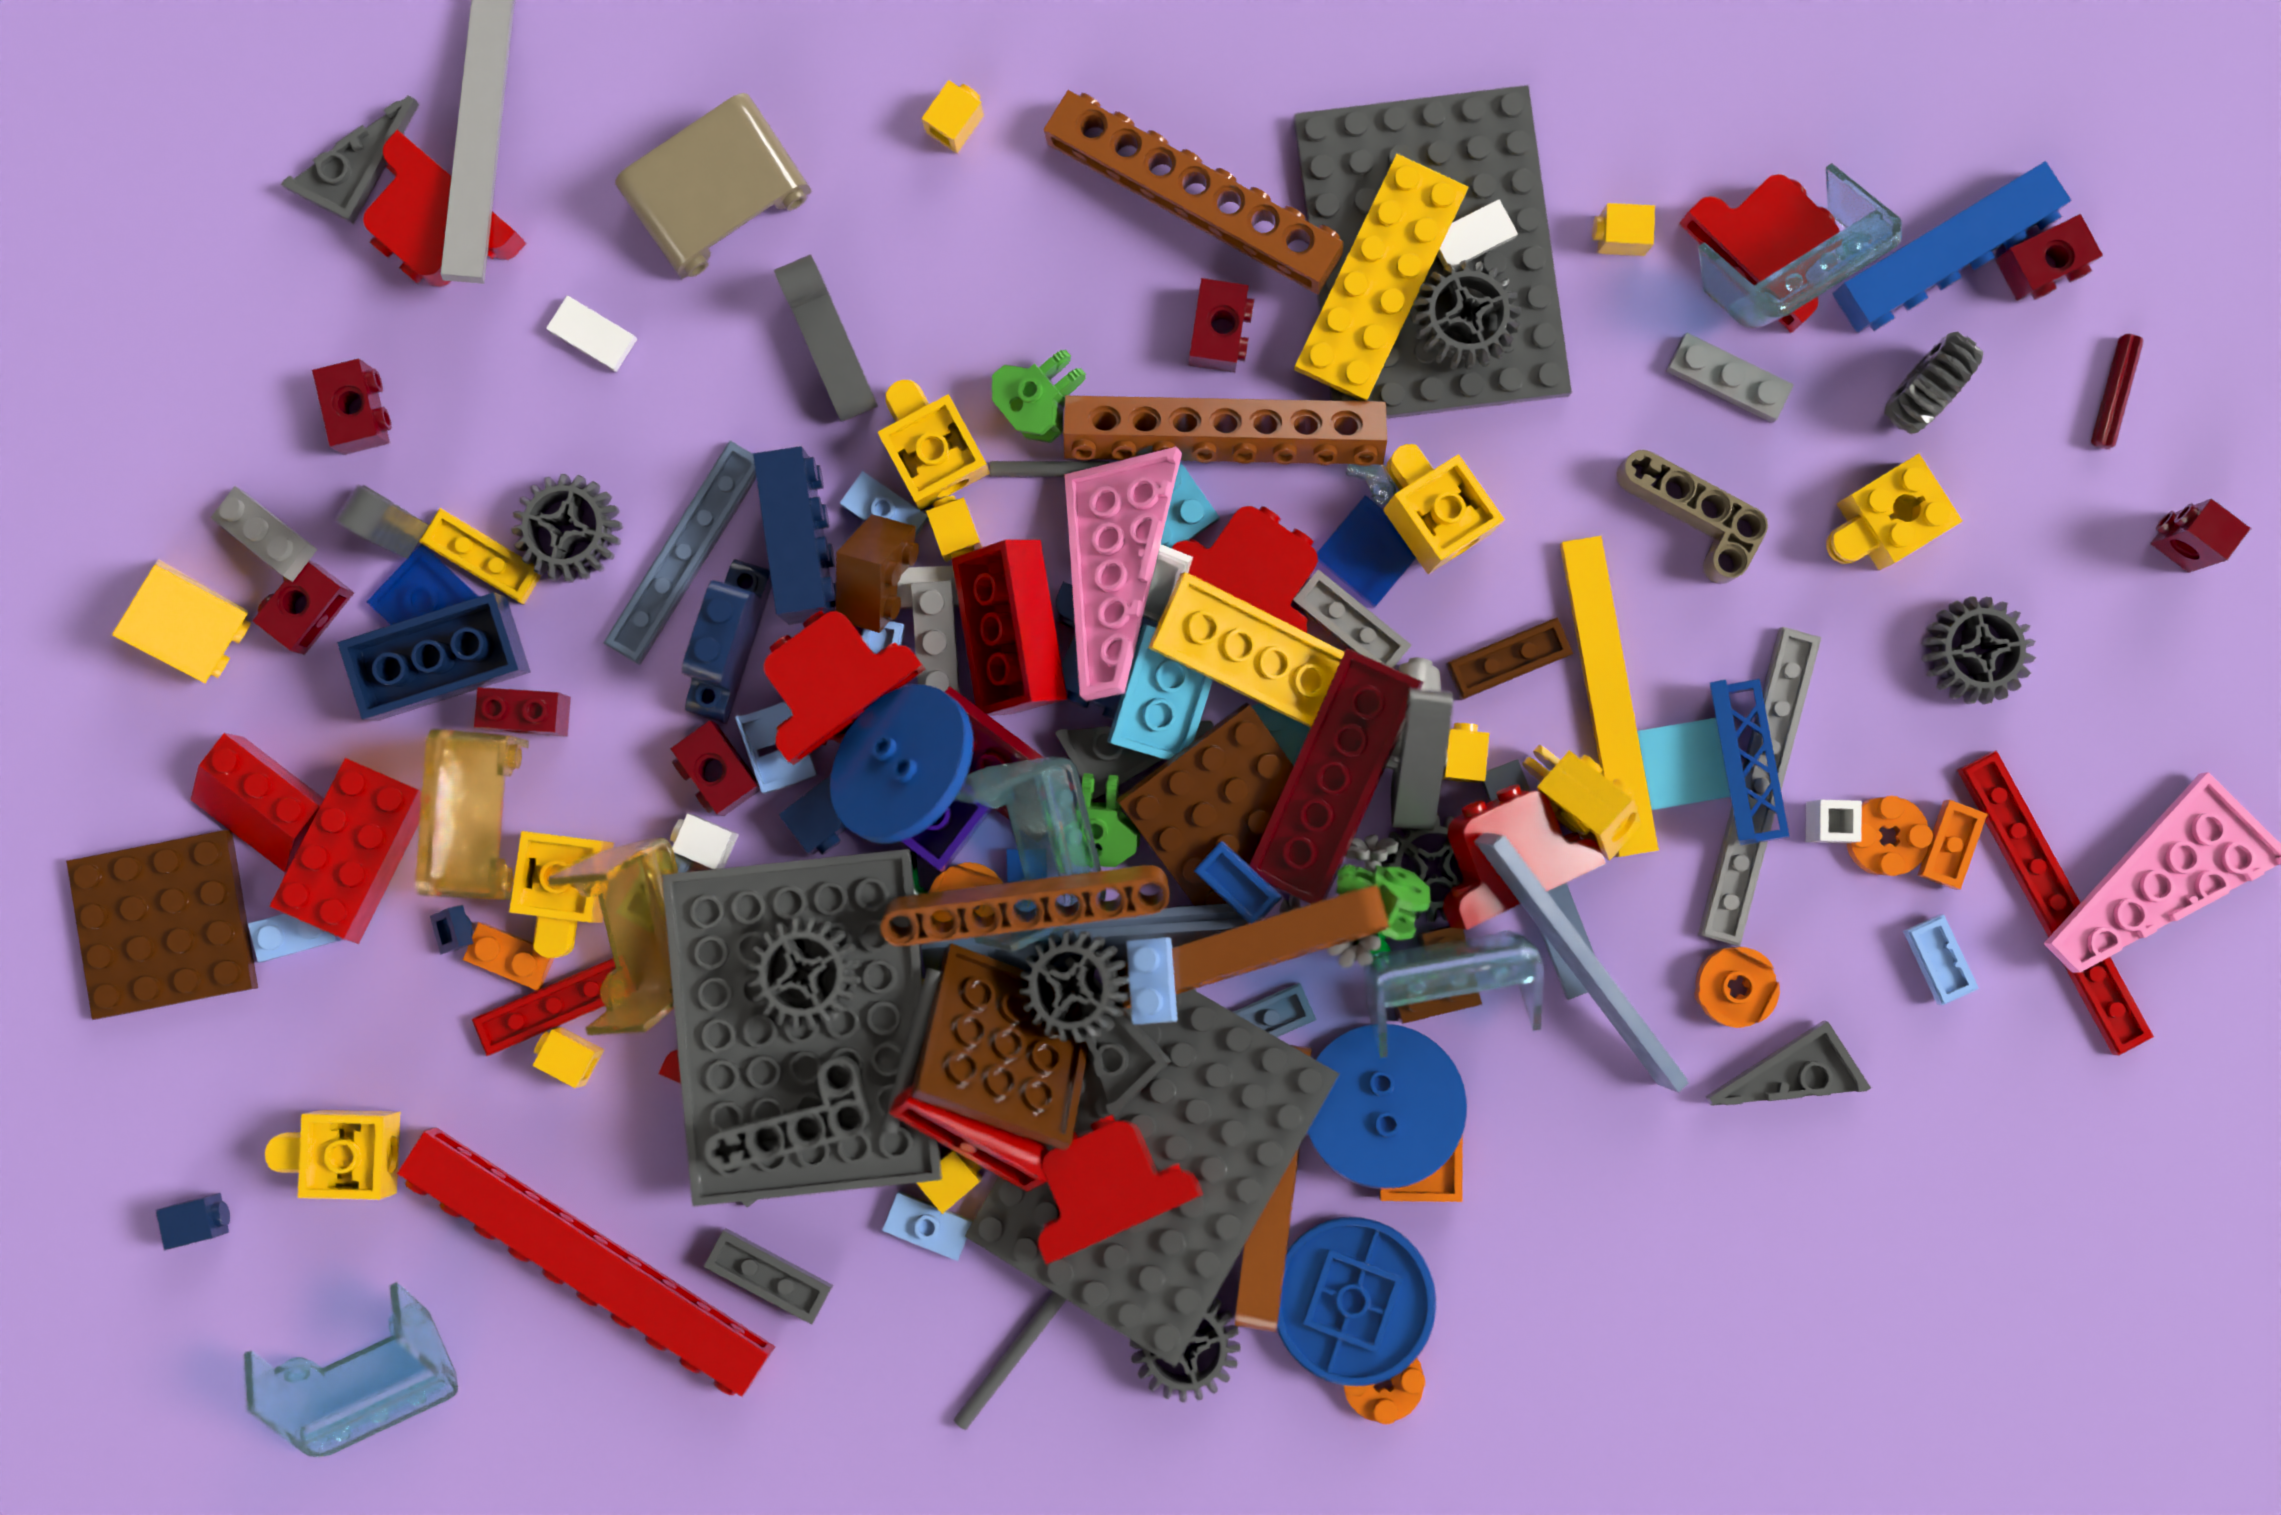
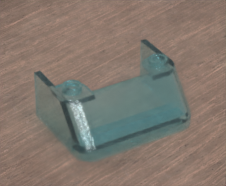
[1698,163,1902,328]
[954,757,1106,952]
[1364,930,1544,1058]
[244,1282,458,1457]

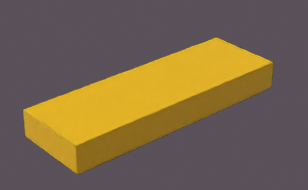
[419,508,542,605]

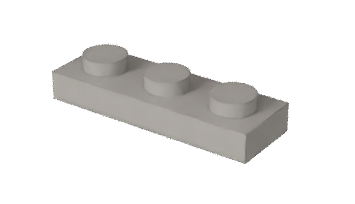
[1666,332,1794,423]
[210,486,317,582]
[1292,569,1412,668]
[911,581,960,693]

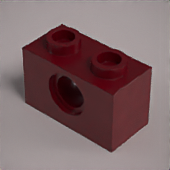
[1995,214,2103,301]
[1188,278,1255,373]
[312,358,392,455]
[2150,498,2251,573]
[252,560,355,655]
[474,687,571,737]
[670,720,760,816]

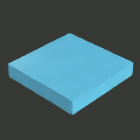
[1637,718,1731,810]

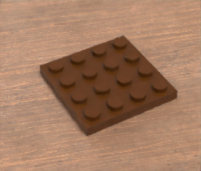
[1116,702,1294,906]
[66,830,258,1020]
[911,943,1088,1150]

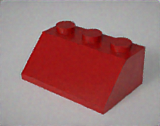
[190,733,324,872]

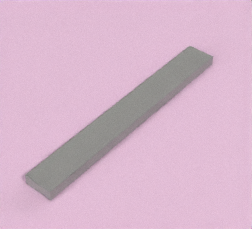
[441,0,515,284]
[1698,627,1822,946]

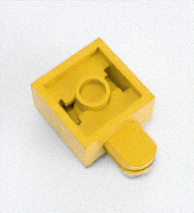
[877,379,990,511]
[1383,444,1505,575]
[1826,453,1963,570]
[1522,745,1642,861]
[509,831,614,958]
[265,1110,401,1200]

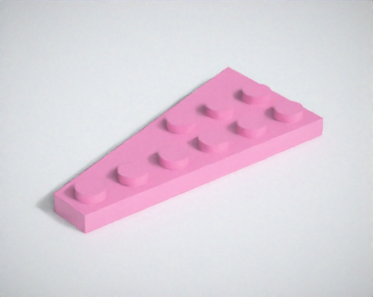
[1064,447,1182,701]
[2043,772,2281,973]

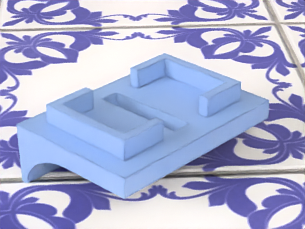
[735,702,818,794]

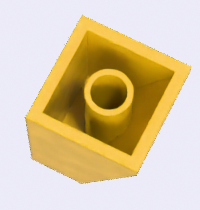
[112,559,251,684]

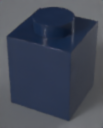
[155,1193,230,1251]

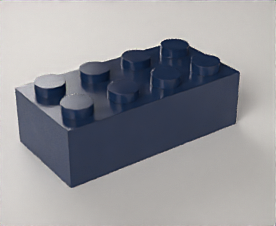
[753,446,836,625]
[337,592,531,721]

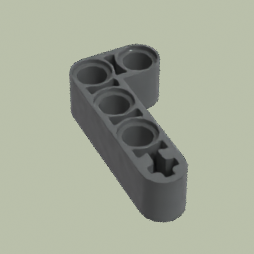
[774,254,878,422]
[336,485,429,559]
[1391,689,1453,831]
[705,1056,870,1170]

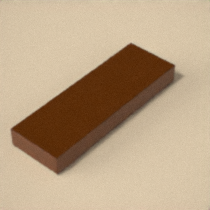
[1446,617,1573,700]

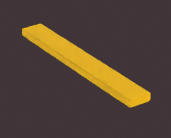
[1560,536,1659,857]

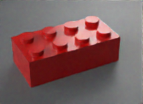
[951,539,1067,716]
[269,758,432,944]

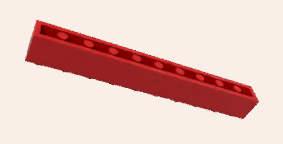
[397,1128,776,1397]

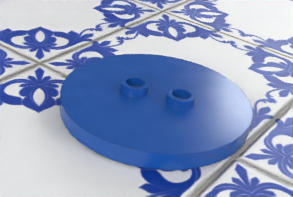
[830,684,973,843]
[1307,1024,1467,1189]
[1277,1217,1437,1386]

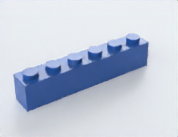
[1832,161,2072,333]

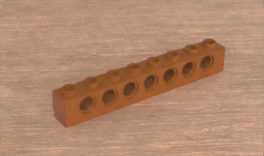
[1043,90,1343,295]
[1063,395,1387,466]

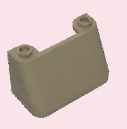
[615,93,812,279]

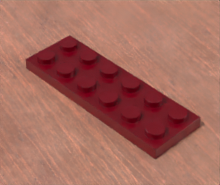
[1249,648,1424,904]

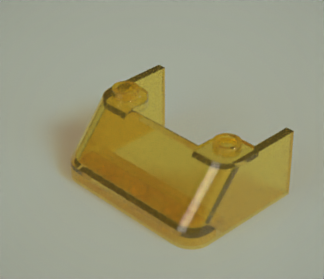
[415,729,529,900]
[547,838,679,1035]

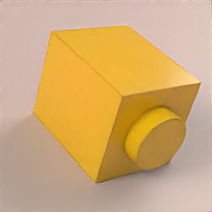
[921,80,984,153]
[1592,203,1655,256]
[926,496,982,562]
[1442,723,1489,783]
[532,1027,605,1089]
[917,1150,983,1214]

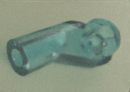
[1346,464,1396,505]

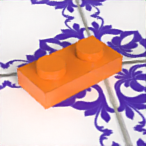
[1917,800,1987,890]
[462,922,554,991]

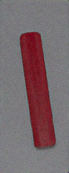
[2091,333,2144,449]

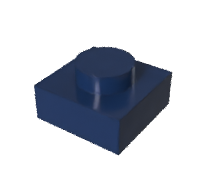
[430,905,474,955]

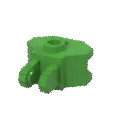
[992,350,1086,443]
[1055,773,1141,867]
[1336,863,1430,940]

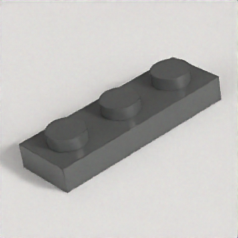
[704,1228,833,1325]

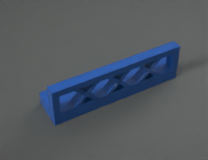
[1710,679,1790,846]

